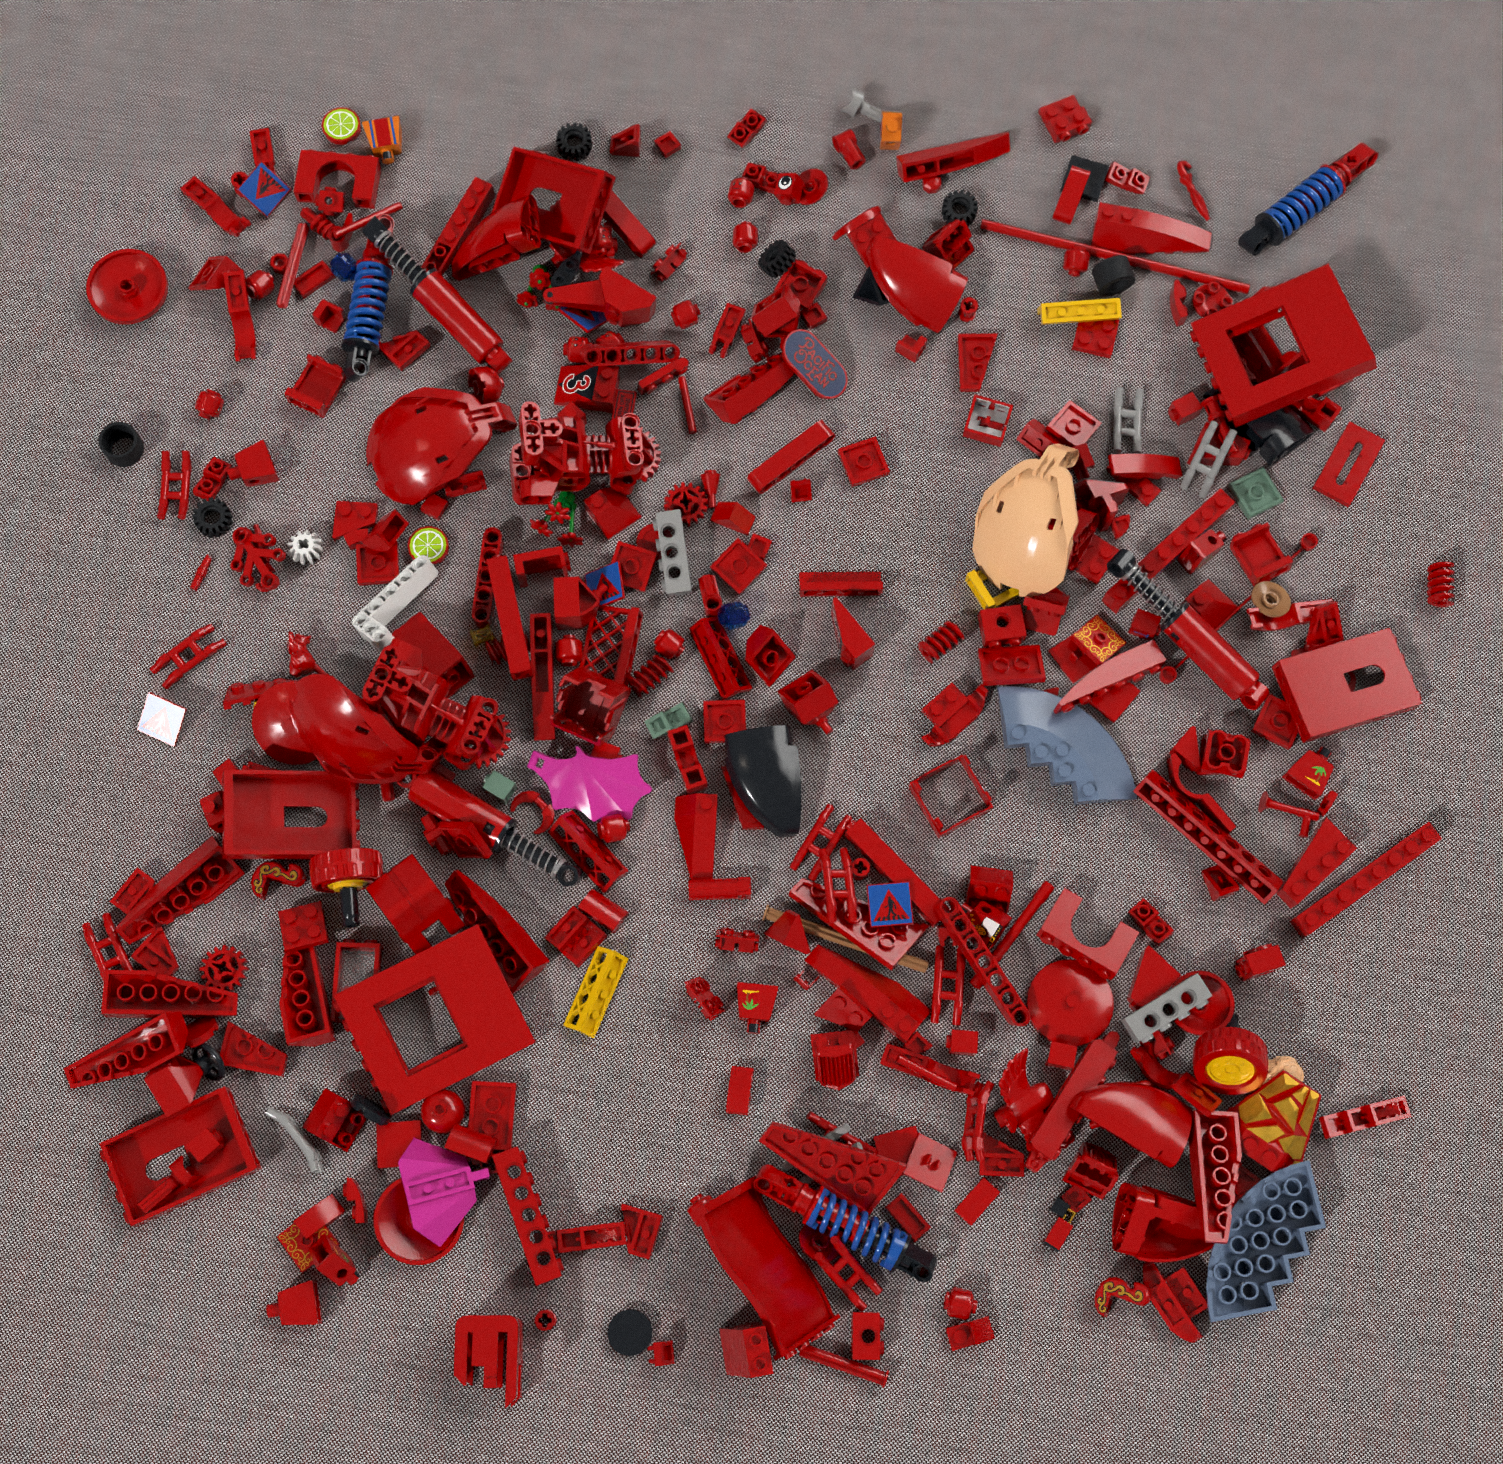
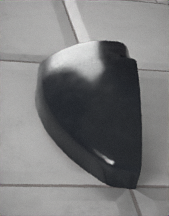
[1203,387,1315,466]
[724,725,801,837]

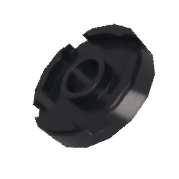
[350,1094,392,1125]
[607,1309,653,1356]

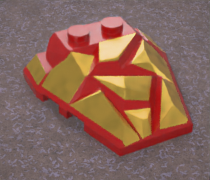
[1226,1069,1322,1173]

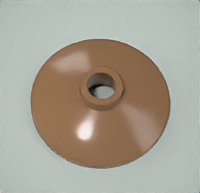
[1251,581,1291,617]

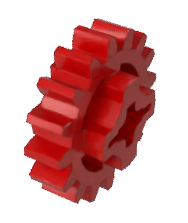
[664,482,708,527]
[200,945,249,992]

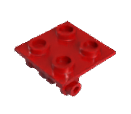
[684,977,725,1021]

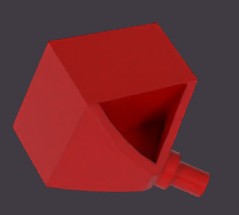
[751,283,800,349]
[553,576,608,630]
[777,670,839,735]

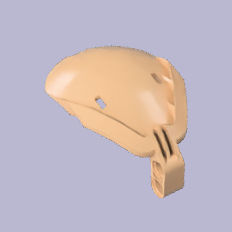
[972,443,1079,597]

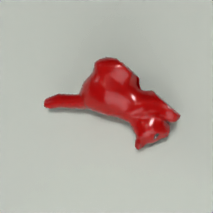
[287,631,329,678]

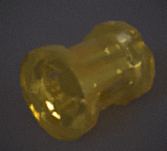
[469,623,494,647]

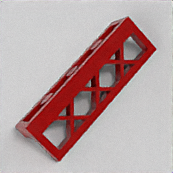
[689,616,752,700]
[548,810,628,893]

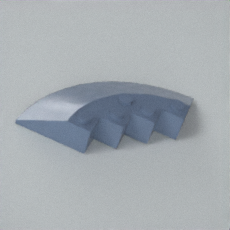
[997,686,1137,805]
[1206,1160,1326,1322]

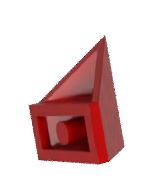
[764,909,811,954]

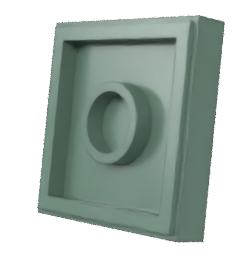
[1227,467,1284,520]

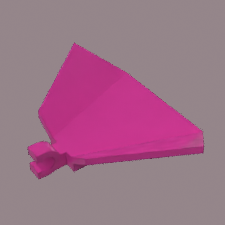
[398,1138,490,1247]

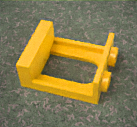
[965,570,1019,609]

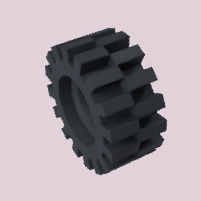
[556,122,592,161]
[941,190,978,226]
[758,239,796,278]
[192,498,233,538]

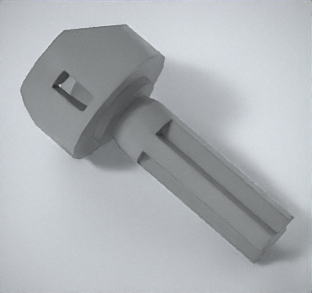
[841,86,882,123]

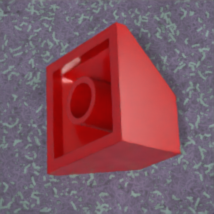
[188,256,244,291]
[583,487,642,540]
[1181,579,1238,629]
[745,625,796,687]

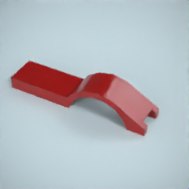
[180,176,252,237]
[223,270,257,362]
[1246,599,1332,631]
[1167,753,1236,834]
[1130,1041,1222,1118]
[880,1043,981,1096]

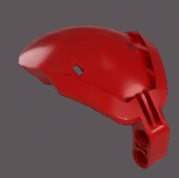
[366,387,518,505]
[289,674,447,784]

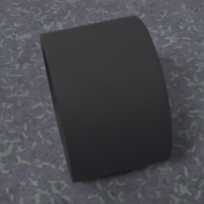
[1092,255,1136,296]
[98,422,144,467]

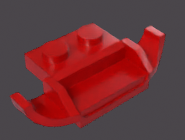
[921,683,988,747]
[1143,1262,1208,1343]

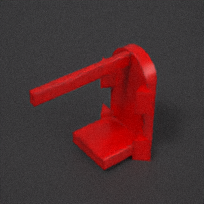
[794,971,820,990]

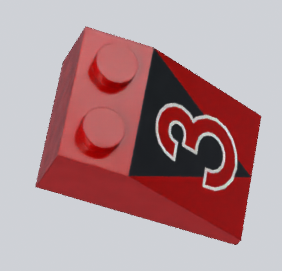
[554,365,620,413]
[831,597,875,671]

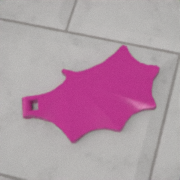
[527,746,653,822]

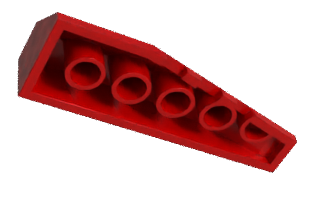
[1091,202,1212,255]
[703,354,794,424]
[115,836,245,945]
[444,869,550,994]
[804,944,931,1044]
[279,946,336,1047]
[101,970,238,1018]
[64,1011,189,1089]
[1188,1109,1242,1244]

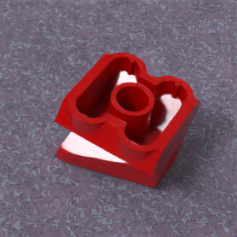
[1196,729,1251,778]

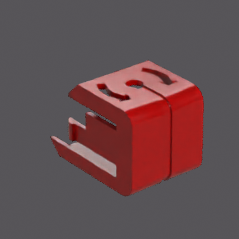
[550,666,631,747]
[365,854,465,954]
[454,1315,524,1409]

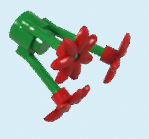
[529,492,584,548]

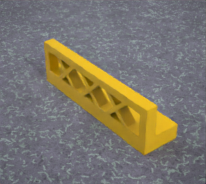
[1037,298,1122,325]
[563,946,628,1038]

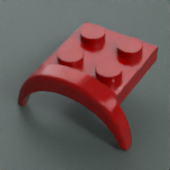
[832,206,897,268]

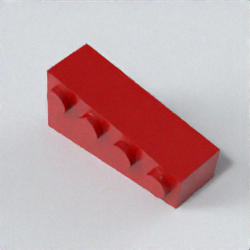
[1276,817,1357,909]

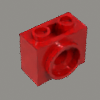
[978,604,1027,649]
[1235,943,1286,982]

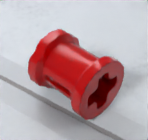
[231,172,247,197]
[958,297,978,322]
[852,858,870,881]
[535,1310,557,1331]

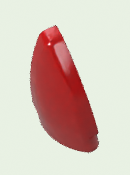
[452,195,541,281]
[1070,1082,1193,1168]

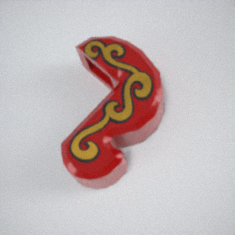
[251,861,307,901]
[1094,1277,1152,1318]

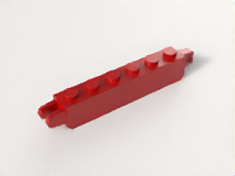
[1024,1031,1120,1173]

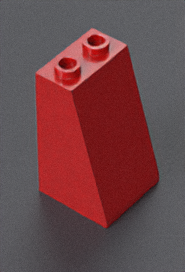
[392,611,475,699]
[719,1320,774,1378]

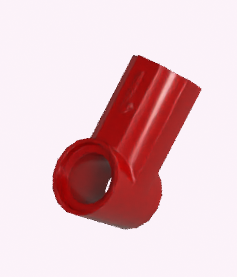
[832,129,866,170]
[698,574,723,617]

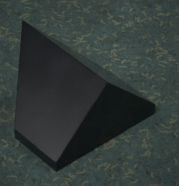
[853,267,890,306]

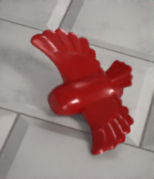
[549,200,624,273]
[993,1048,1075,1149]

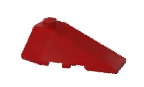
[674,793,718,879]

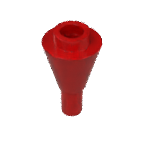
[700,470,720,508]

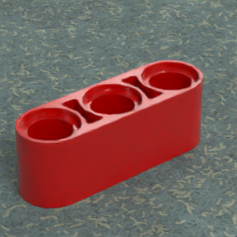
[1052,165,1091,225]

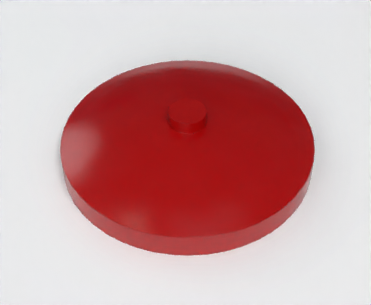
[86,249,168,325]
[252,680,317,765]
[1026,960,1114,1047]
[373,1177,464,1265]

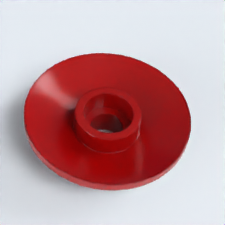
[799,169,828,205]
[799,1223,841,1262]

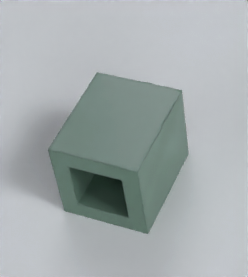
[482,770,517,805]

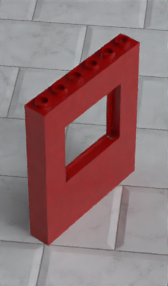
[1189,263,1377,428]
[332,924,536,1115]

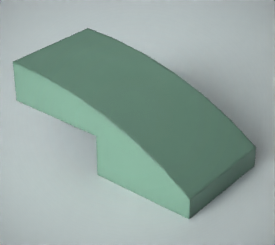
[644,702,693,740]

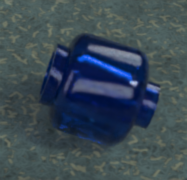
[330,253,357,283]
[718,601,750,630]

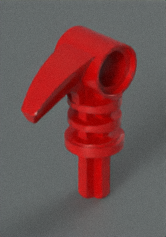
[300,207,354,252]

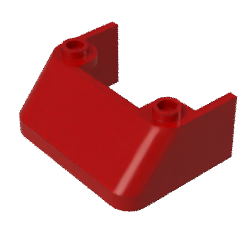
[1228,286,1306,383]

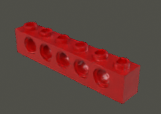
[492,1146,564,1286]

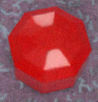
[922,175,942,194]
[270,253,288,274]

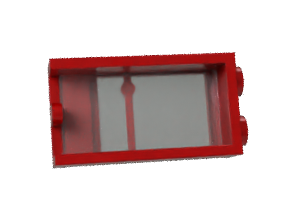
[330,939,383,1023]

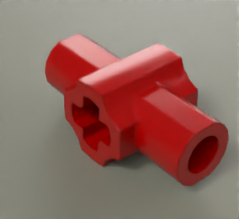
[420,813,453,856]

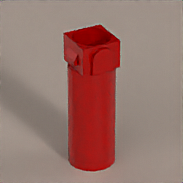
[688,877,751,901]

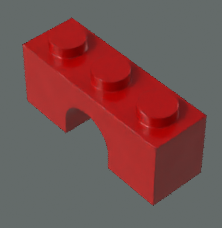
[1288,396,1342,432]
[667,725,708,795]

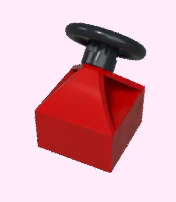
[144,1043,225,1117]

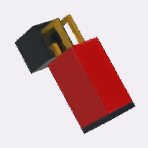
[1042,1197,1076,1252]

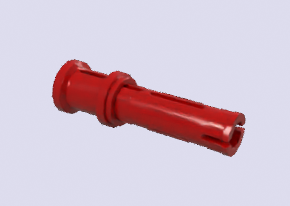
[1201,396,1240,456]

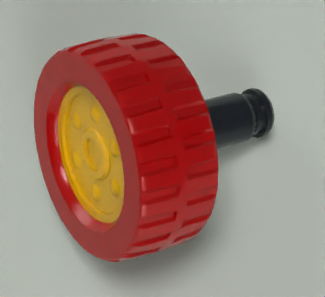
[309,848,383,928]
[1193,1013,1268,1095]

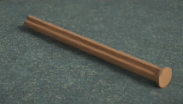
[762,904,929,973]

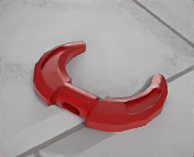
[510,791,555,835]

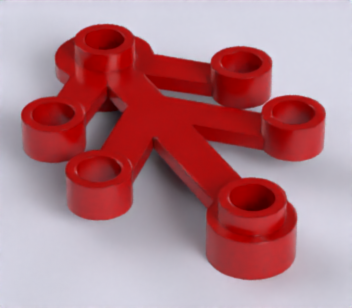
[230,527,286,590]

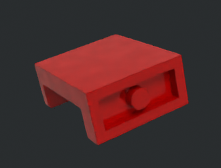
[284,354,347,418]
[1229,522,1293,587]
[513,546,571,588]

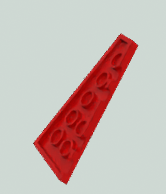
[788,878,929,971]
[759,1121,907,1215]

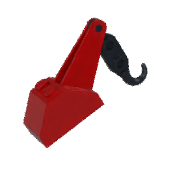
[543,251,657,327]

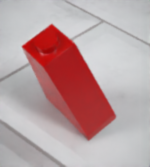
[1187,422,1251,466]
[1127,945,1181,1011]

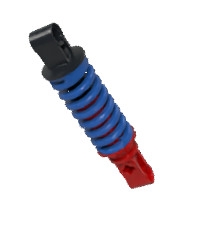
[1238,142,1378,256]
[341,214,394,382]
[753,1164,937,1282]

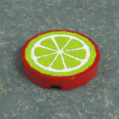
[321,107,361,145]
[407,526,449,565]

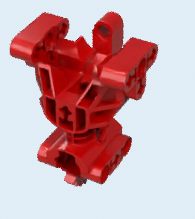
[509,401,661,505]
[358,638,511,770]

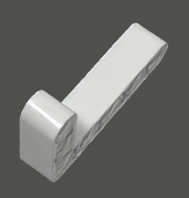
[352,555,438,652]

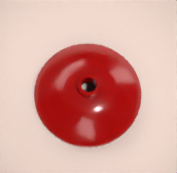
[1168,971,1235,1036]

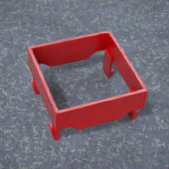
[908,754,993,839]

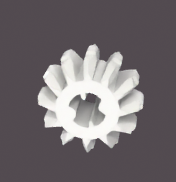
[287,529,323,565]

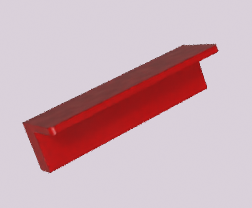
[799,572,883,597]

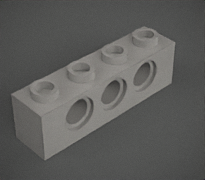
[653,509,693,597]
[1121,973,1212,1044]

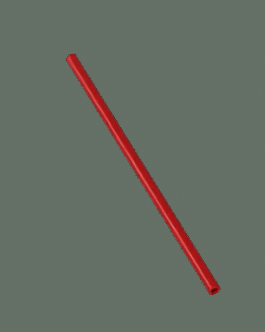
[980,219,1250,294]

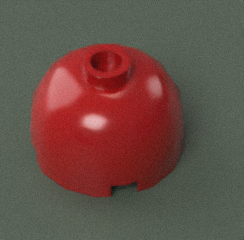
[468,366,504,405]
[421,1089,466,1134]

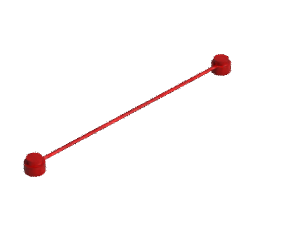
[1159,533,1318,684]

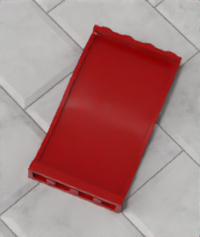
[690,1175,840,1361]

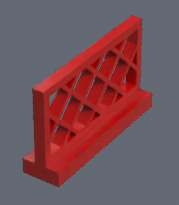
[579,606,643,686]

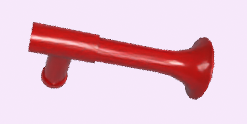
[1258,791,1320,838]

